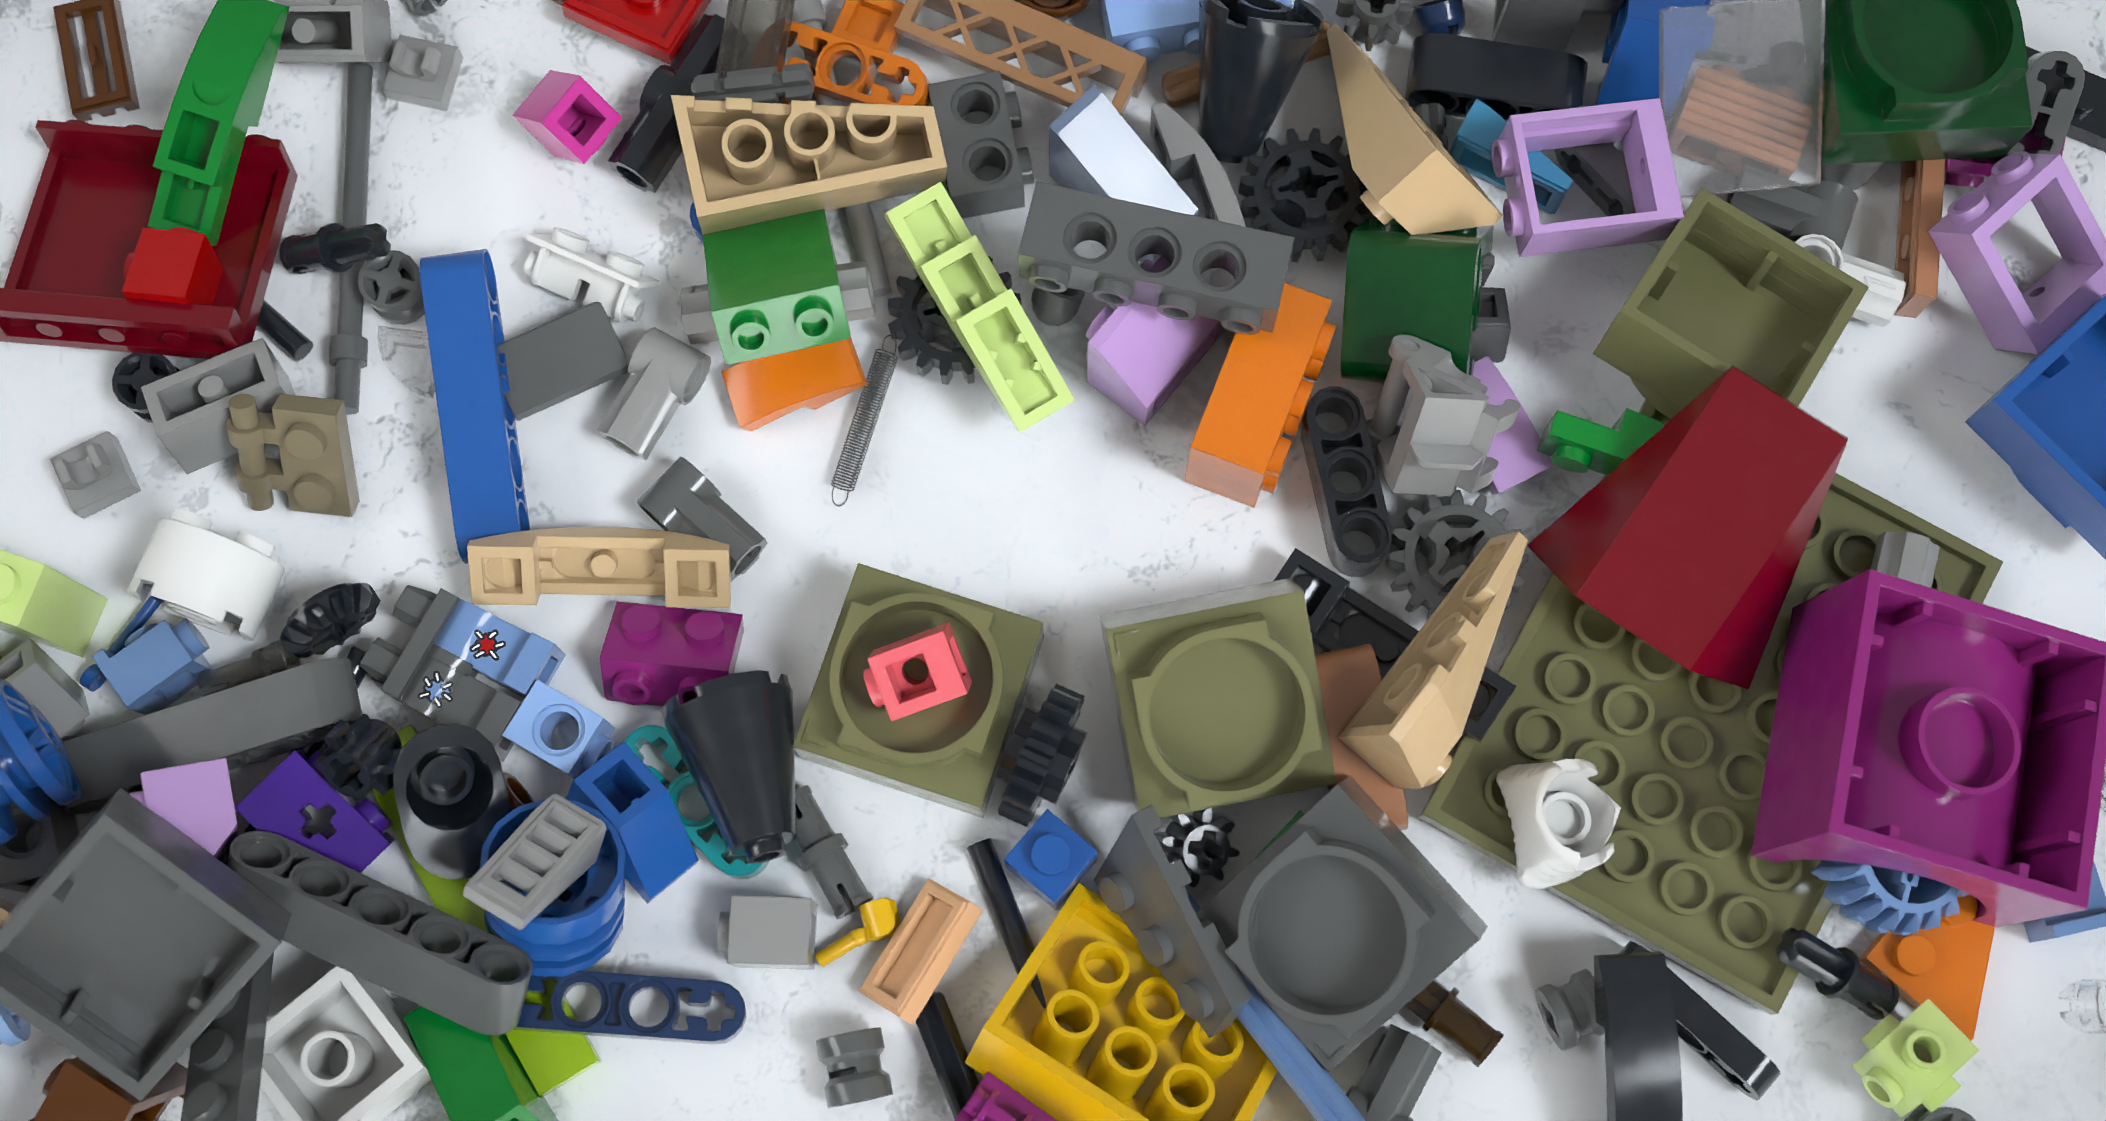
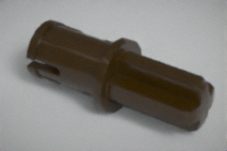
[1405,980,1504,1068]

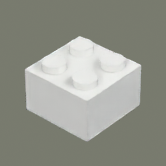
[260,966,431,1121]

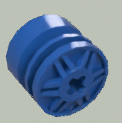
[0,679,82,846]
[480,799,625,977]

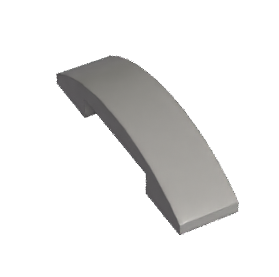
[1150,102,1245,349]

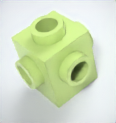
[1852,998,1980,1118]

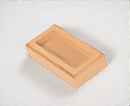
[858,878,983,1025]

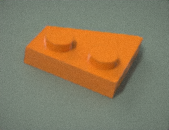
[1859,895,1995,1041]

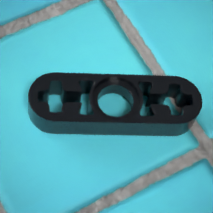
[1618,941,1781,1100]

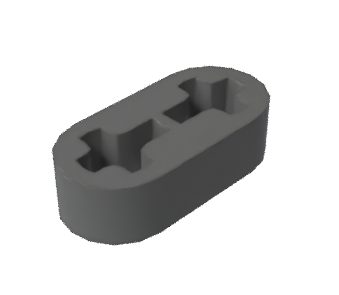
[2001,51,2085,158]
[1554,143,1636,216]

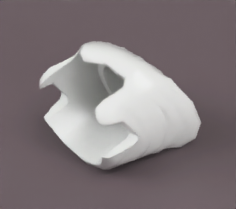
[1496,759,1621,890]

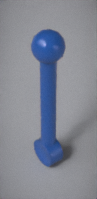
[80,596,165,692]

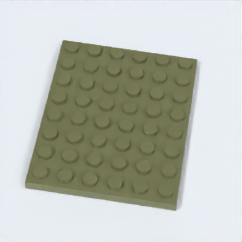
[1419,399,2003,1015]

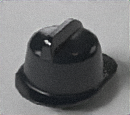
[393,723,512,880]

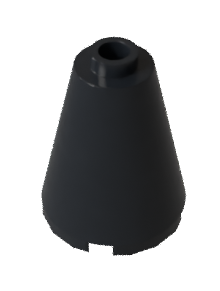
[1198,0,1324,163]
[662,670,796,864]

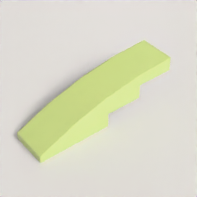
[884,182,1075,433]

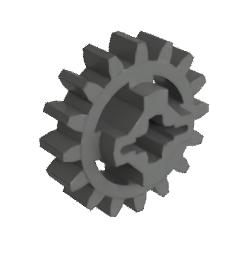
[1385,490,1529,621]

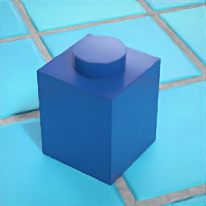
[1004,809,1098,910]

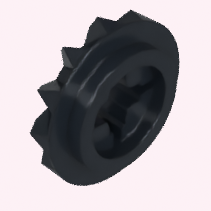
[280,583,381,659]

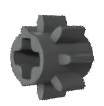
[1335,0,1414,51]

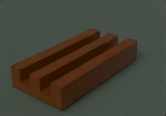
[53,0,140,122]

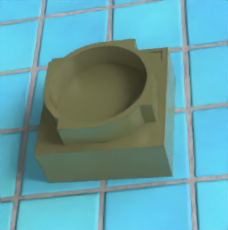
[1593,187,1869,419]
[793,563,1044,818]
[1099,578,1336,818]

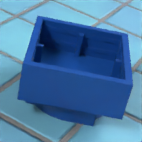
[1965,293,2106,560]

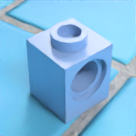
[502,679,615,779]

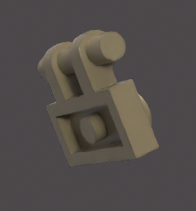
[226,394,360,517]

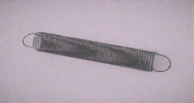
[831,335,898,507]

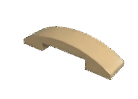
[467,527,731,608]

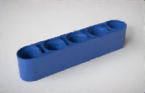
[419,249,530,564]

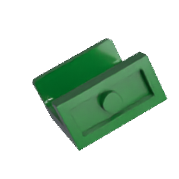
[703,209,850,364]

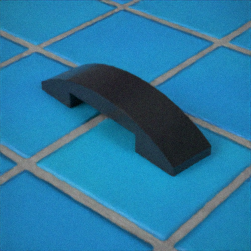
[1273,548,1517,743]
[1594,951,1683,1121]

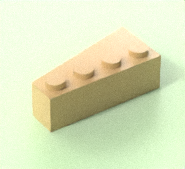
[671,95,947,234]

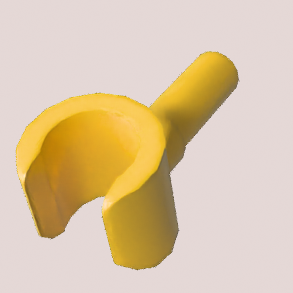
[815,898,901,967]

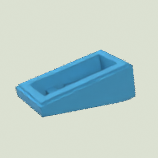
[1449,99,1573,215]

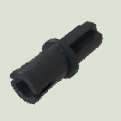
[279,223,391,275]
[1776,928,1900,1020]

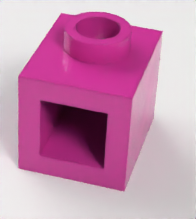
[512,70,622,164]

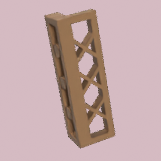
[894,0,1148,116]

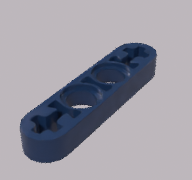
[513,971,746,1045]

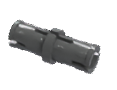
[794,785,873,920]

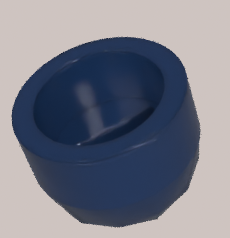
[1414,0,1465,36]

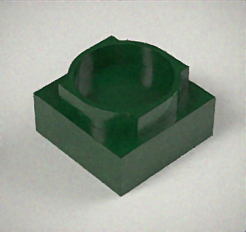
[1797,0,2033,165]

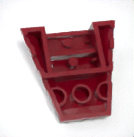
[1527,365,1848,690]

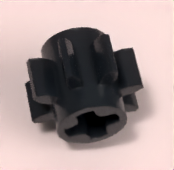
[317,714,402,801]
[1154,808,1240,888]

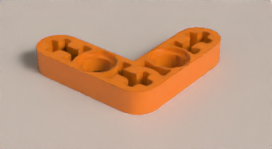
[751,21,930,106]

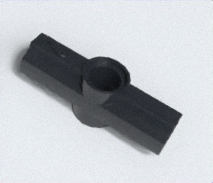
[608,14,751,193]

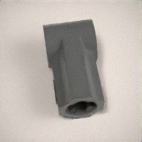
[1726,163,1859,251]
[636,456,768,582]
[1346,1024,1442,1121]

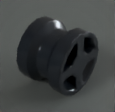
[112,352,181,423]

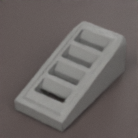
[462,794,606,930]

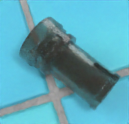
[197,640,301,697]

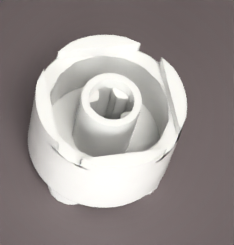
[127,508,285,641]

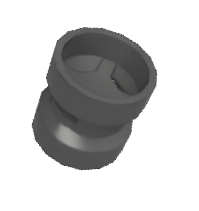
[816,1027,894,1108]

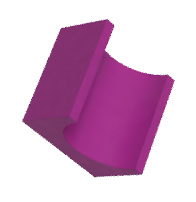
[1751,569,2106,927]

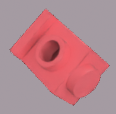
[863,621,972,721]

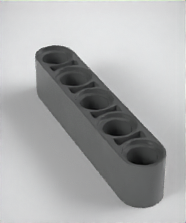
[63,658,363,814]
[227,831,533,1035]

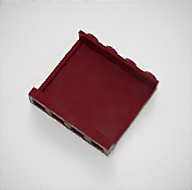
[0,120,298,359]

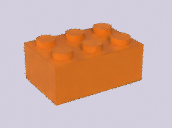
[1184,283,1337,508]

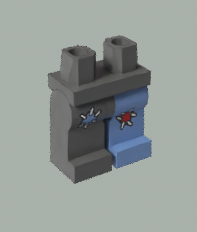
[360,585,566,762]

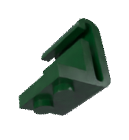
[1340,216,1494,382]

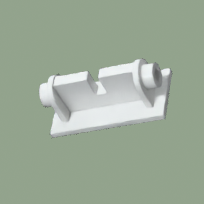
[524,227,660,323]

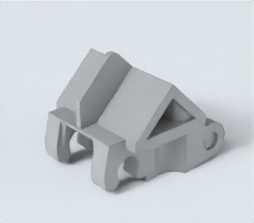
[1366,335,1521,496]

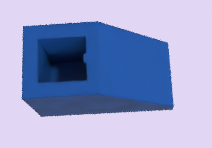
[565,741,698,904]

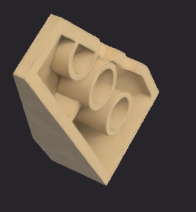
[1327,22,1503,235]
[1338,531,1528,789]

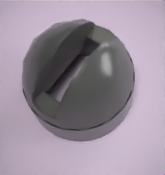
[1031,287,1085,326]

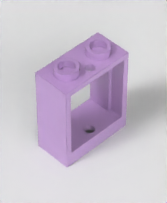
[1492,98,1684,257]
[1928,151,2106,354]

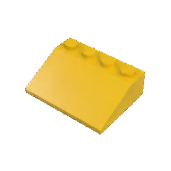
[965,883,1278,1121]

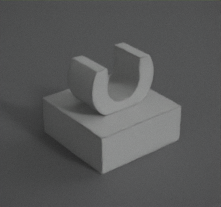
[383,35,464,111]
[50,431,141,519]

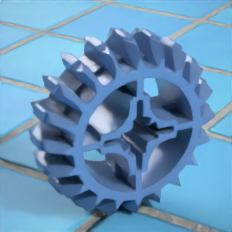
[1811,860,1970,935]

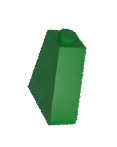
[403,1006,558,1121]

